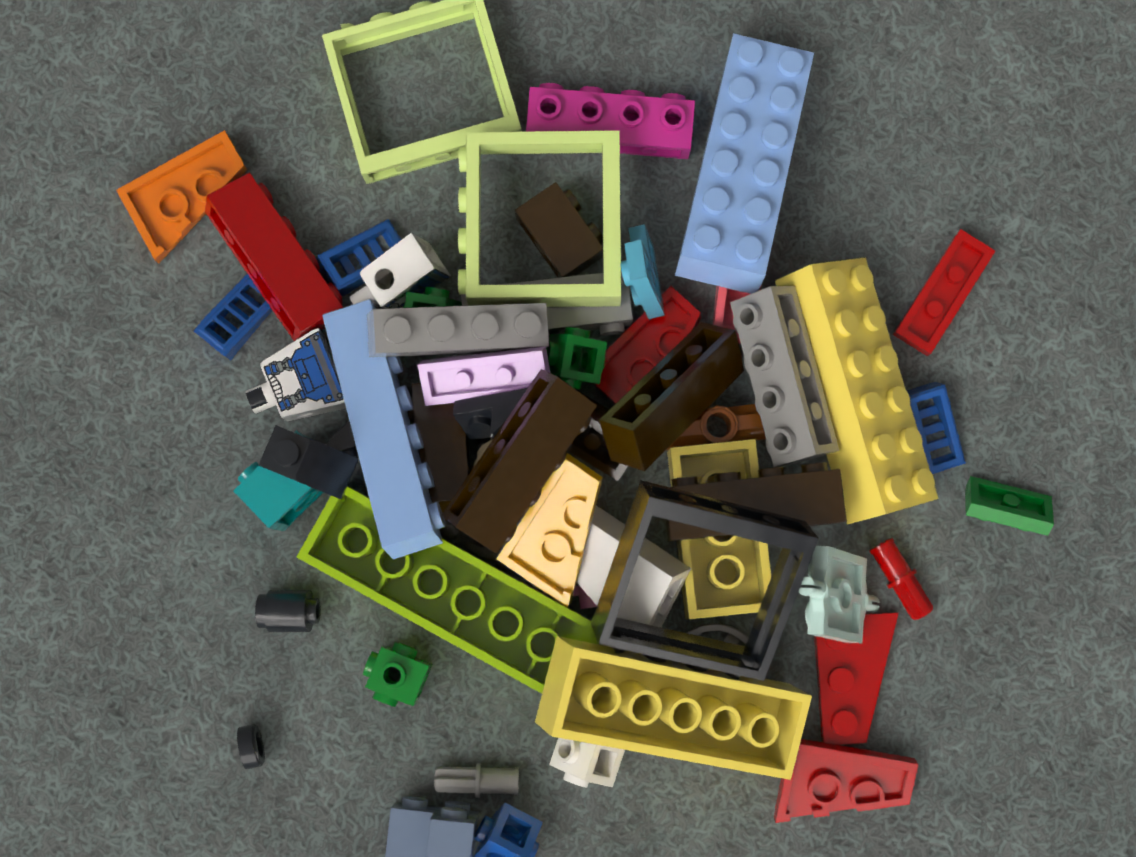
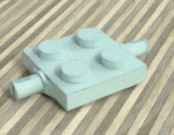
[798,546,880,643]

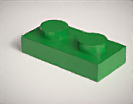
[965,476,1054,536]

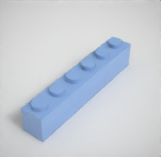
[322,299,445,559]

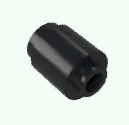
[255,590,321,632]

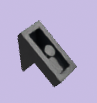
[453,388,528,440]
[258,425,359,500]

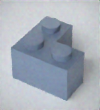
[385,796,479,857]

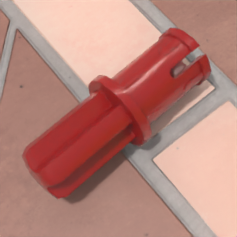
[869,537,933,620]

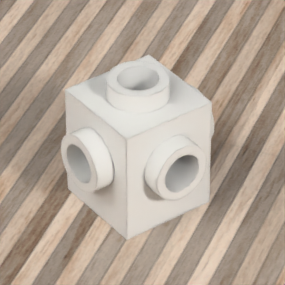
[549,738,625,788]

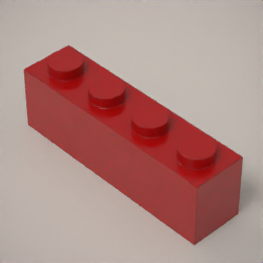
[205,172,343,341]

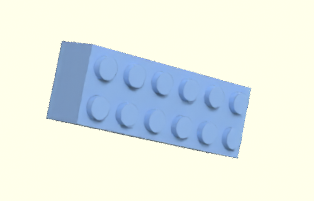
[675,33,814,294]

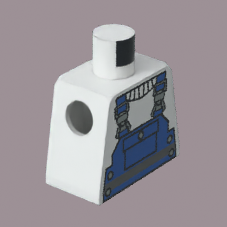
[350,233,451,309]
[245,328,346,421]

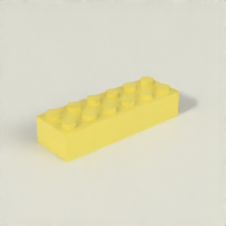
[775,258,939,525]
[535,636,812,780]

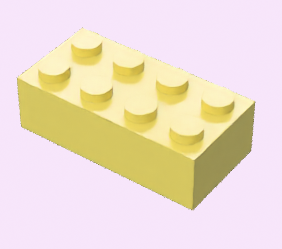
[667,439,771,619]

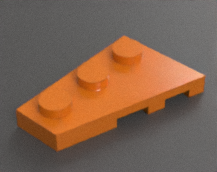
[116,130,247,263]

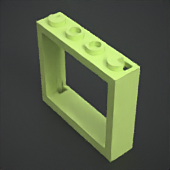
[322,0,522,184]
[458,131,621,307]

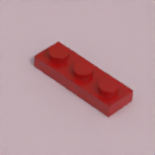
[892,229,995,356]

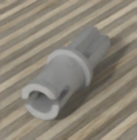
[434,763,519,798]

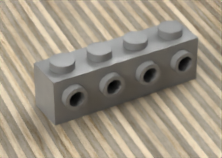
[730,286,840,467]

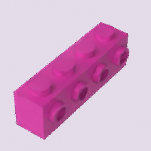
[526,83,695,159]

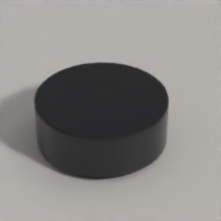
[237,724,265,770]

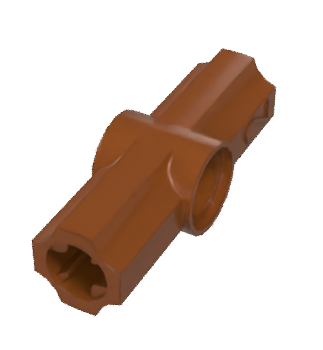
[665,404,766,451]

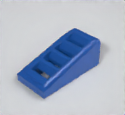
[317,219,402,297]
[194,274,272,360]
[907,382,966,474]

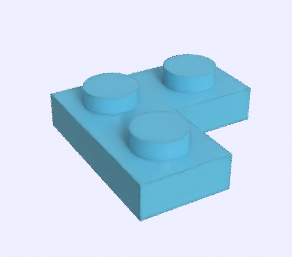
[620,224,665,319]

